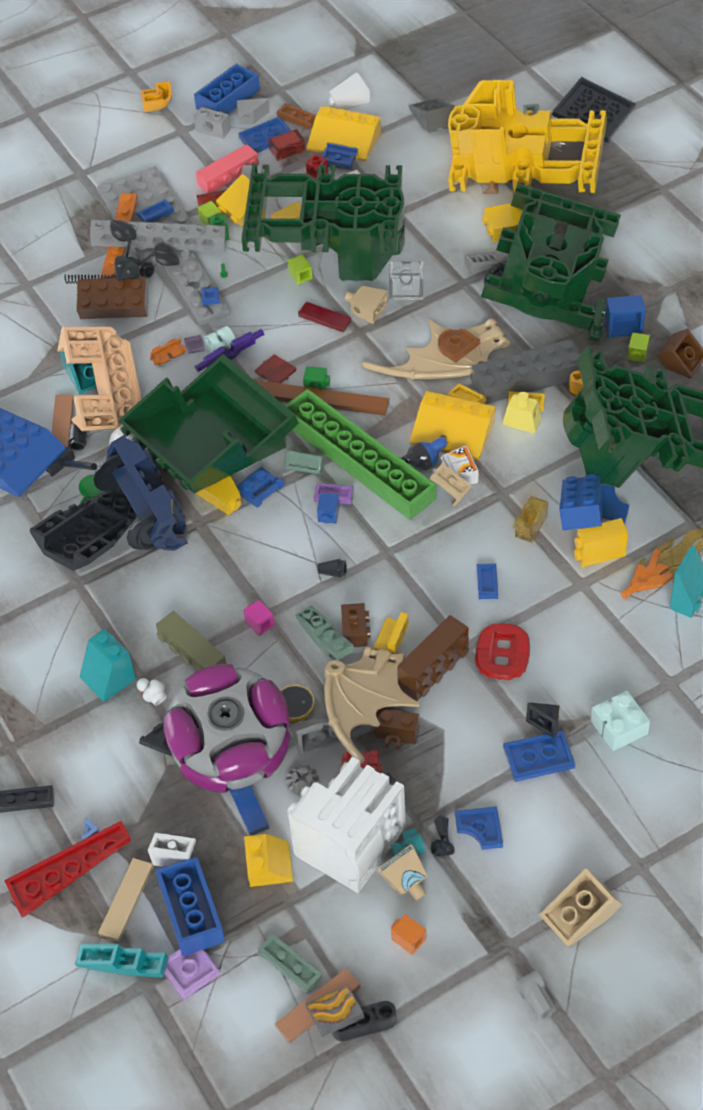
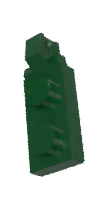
[589,298,606,342]

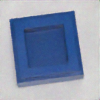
[201,288,220,305]

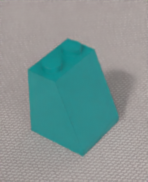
[59,352,97,394]
[80,628,136,702]

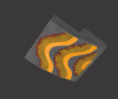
[305,985,364,1037]

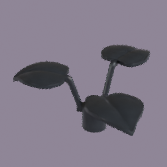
[110,220,180,281]

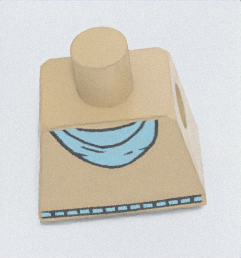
[375,844,427,901]

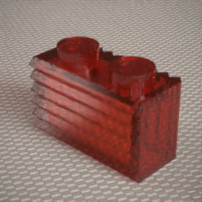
[268,129,305,161]

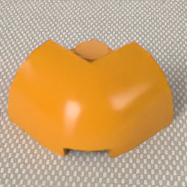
[141,81,172,112]

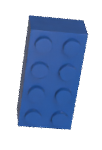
[194,63,260,114]
[559,474,603,530]
[155,857,225,957]

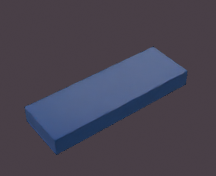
[229,786,269,836]

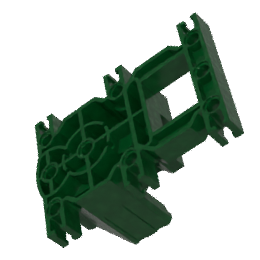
[241,164,405,281]
[481,183,621,330]
[563,347,703,488]

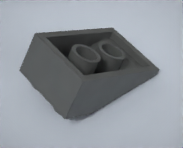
[409,98,454,132]

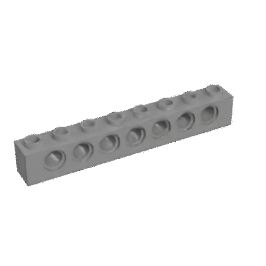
[90,220,225,252]

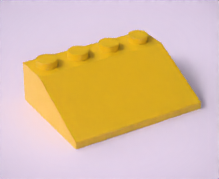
[306,106,381,161]
[409,391,495,460]

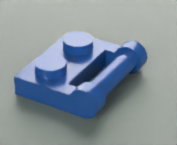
[236,467,285,508]

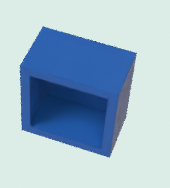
[604,295,646,338]

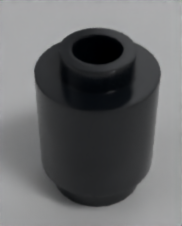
[68,424,87,451]

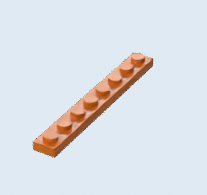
[100,193,138,279]

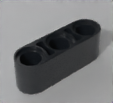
[332,1001,397,1041]

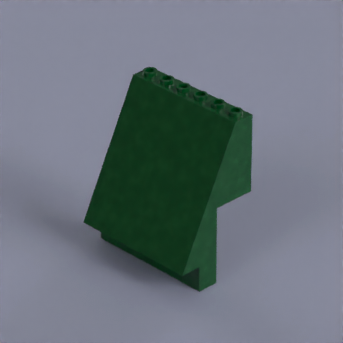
[118,354,299,494]

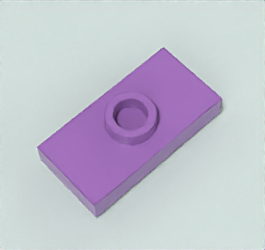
[314,483,354,505]

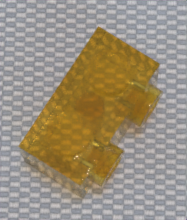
[513,496,548,543]

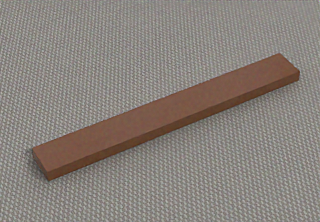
[255,380,390,415]

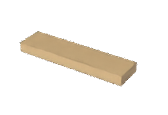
[98,858,154,943]

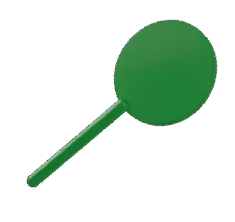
[78,475,105,505]

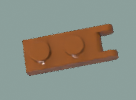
[277,103,316,129]

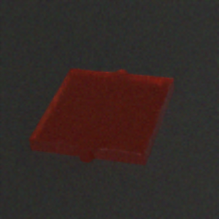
[254,354,297,384]

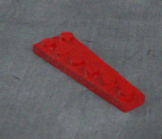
[4,821,132,918]

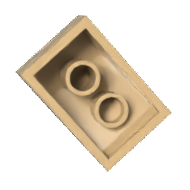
[539,868,623,947]

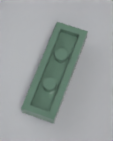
[258,934,323,994]

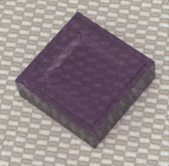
[184,335,205,354]

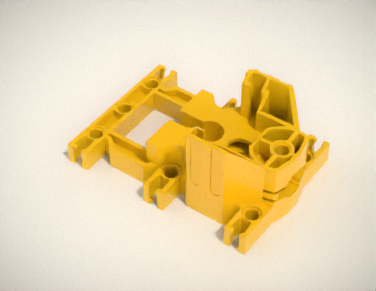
[448,80,607,193]

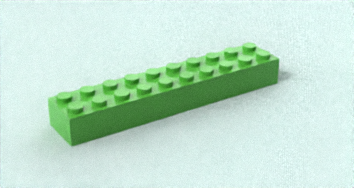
[285,389,436,520]

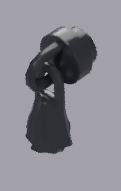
[431,815,455,857]

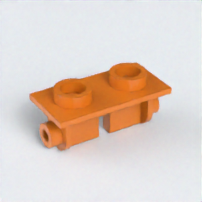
[150,338,186,366]

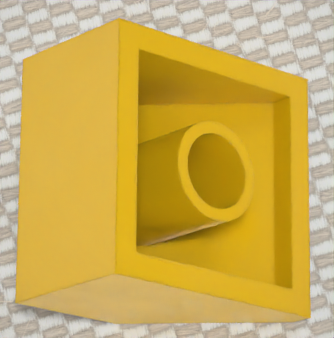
[244,834,293,887]

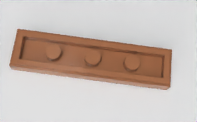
[51,394,74,448]
[275,968,361,1044]

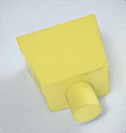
[503,392,541,434]

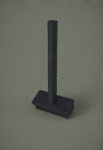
[46,446,97,477]

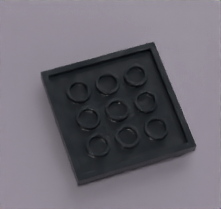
[552,77,636,143]

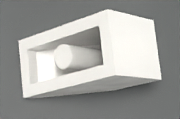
[148,833,196,867]

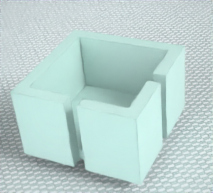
[591,691,650,751]

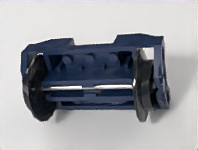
[93,435,188,551]

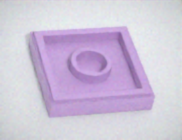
[165,949,221,1000]

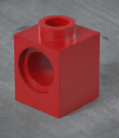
[305,154,328,179]

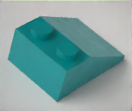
[669,545,703,618]

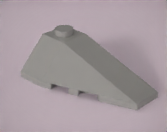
[290,718,375,756]

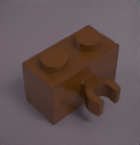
[341,603,371,647]
[375,708,420,750]

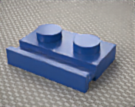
[321,143,358,170]

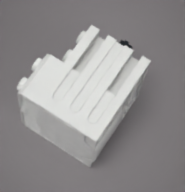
[288,757,406,893]

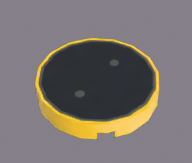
[280,685,315,723]

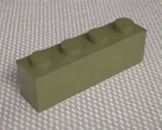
[156,611,226,672]

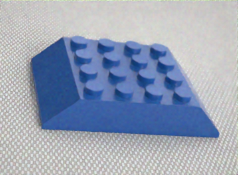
[0,408,66,497]

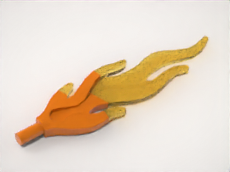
[621,528,703,599]

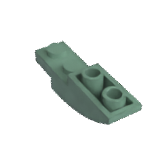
[295,606,355,660]

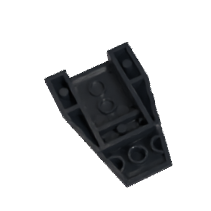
[30,489,137,571]

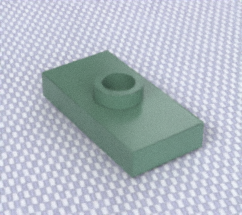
[285,450,324,475]

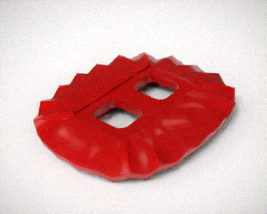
[475,623,530,681]

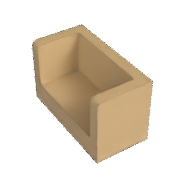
[429,463,472,507]

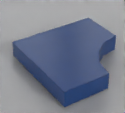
[602,485,630,523]
[455,806,503,850]

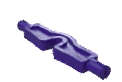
[194,329,265,372]

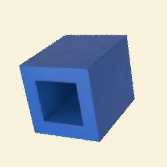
[317,493,340,523]

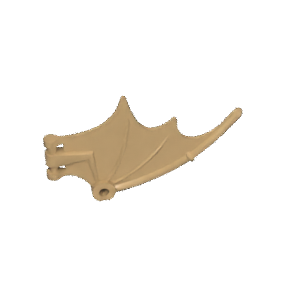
[362,318,510,380]
[324,646,420,764]

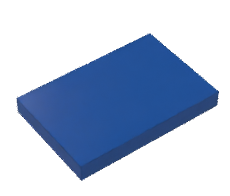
[238,117,294,153]
[503,730,575,782]

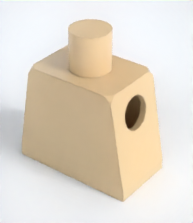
[345,286,388,324]

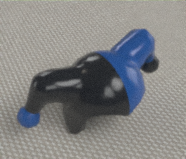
[401,435,448,470]

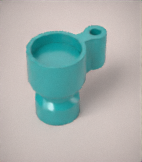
[391,828,426,856]

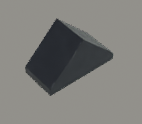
[526,702,560,738]

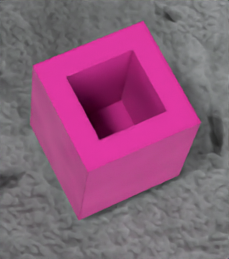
[243,600,275,636]

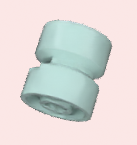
[204,326,235,353]

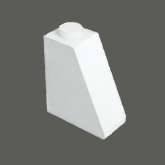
[328,72,370,110]

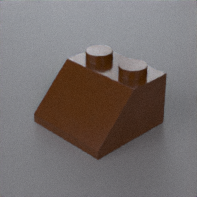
[656,329,703,378]

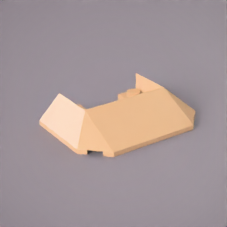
[57,327,142,431]

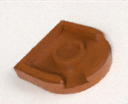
[438,329,480,363]

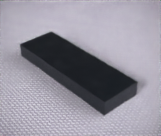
[0,785,54,813]

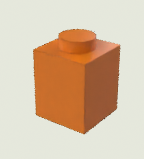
[391,914,426,955]

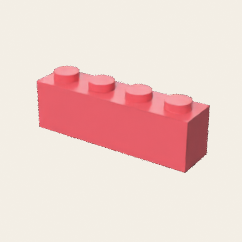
[195,144,259,194]

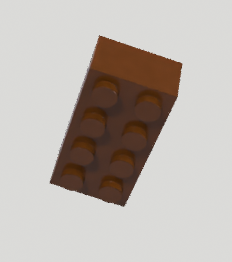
[76,277,148,319]
[397,615,469,701]

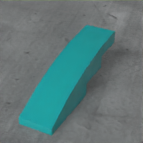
[75,944,169,978]

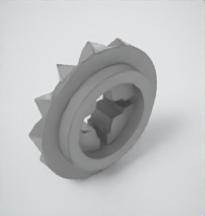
[286,764,319,795]

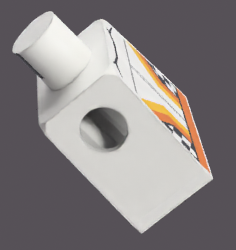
[432,446,478,484]

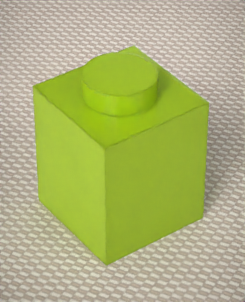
[197,201,222,225]
[287,254,313,284]
[627,333,650,363]

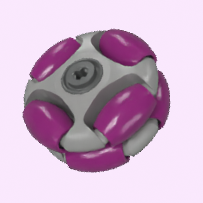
[164,664,290,793]

